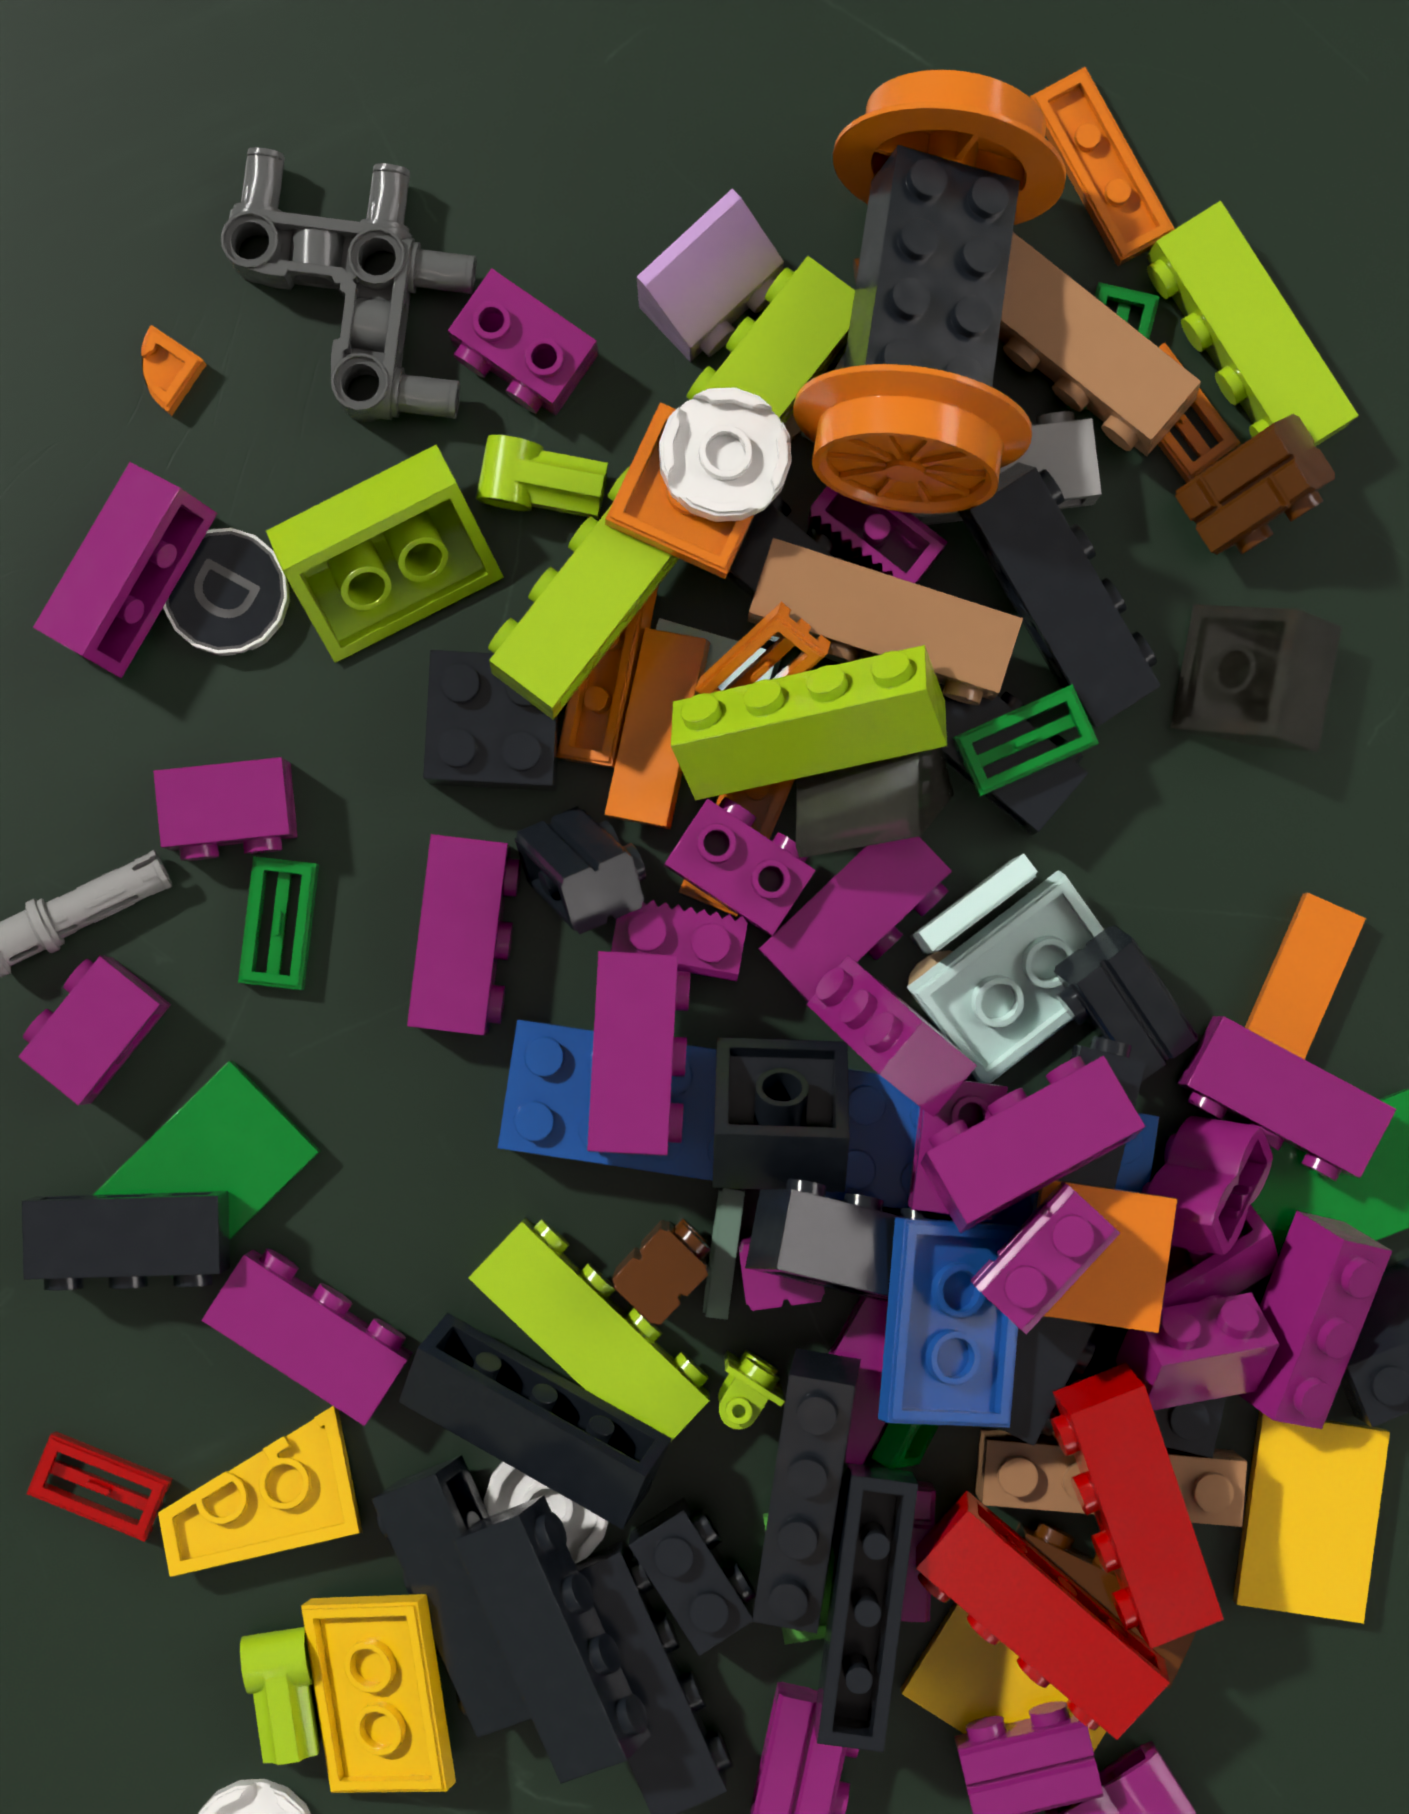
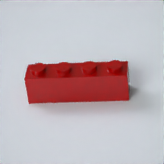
[1051,1363,1224,1649]
[916,1491,1170,1740]

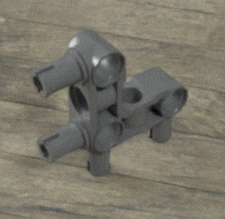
[221,147,477,422]

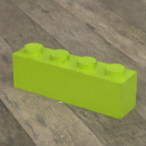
[1147,201,1359,447]
[671,645,947,801]
[468,1217,710,1441]

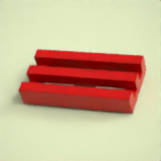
[26,1431,173,1542]

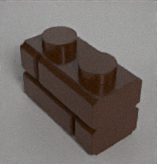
[1175,414,1335,555]
[612,1218,711,1325]

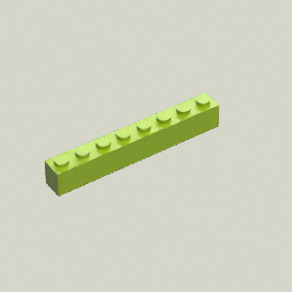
[488,256,855,720]

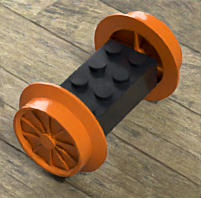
[793,70,1066,514]

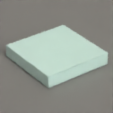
[910,854,1038,954]

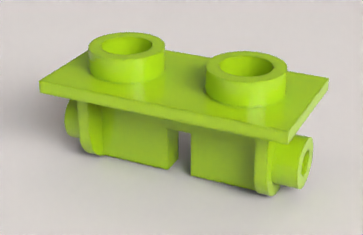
[718,1350,785,1430]

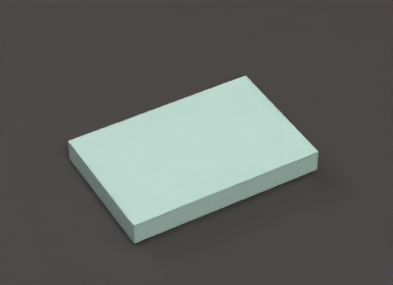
[907,870,1104,1084]

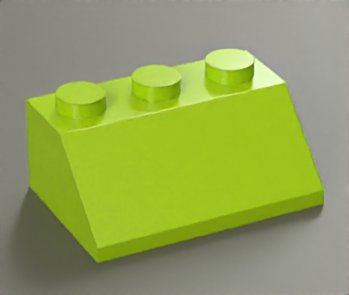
[266,444,504,663]

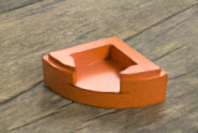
[141,325,207,416]

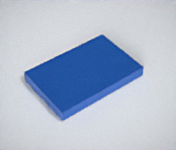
[878,1217,1020,1428]

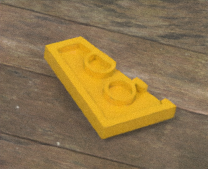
[158,1406,363,1577]

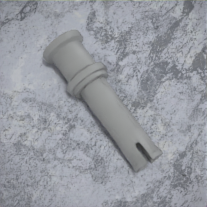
[0,850,173,977]

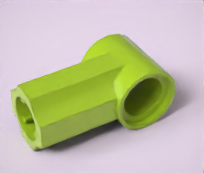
[476,435,608,519]
[240,1627,320,1765]

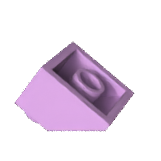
[637,188,784,362]

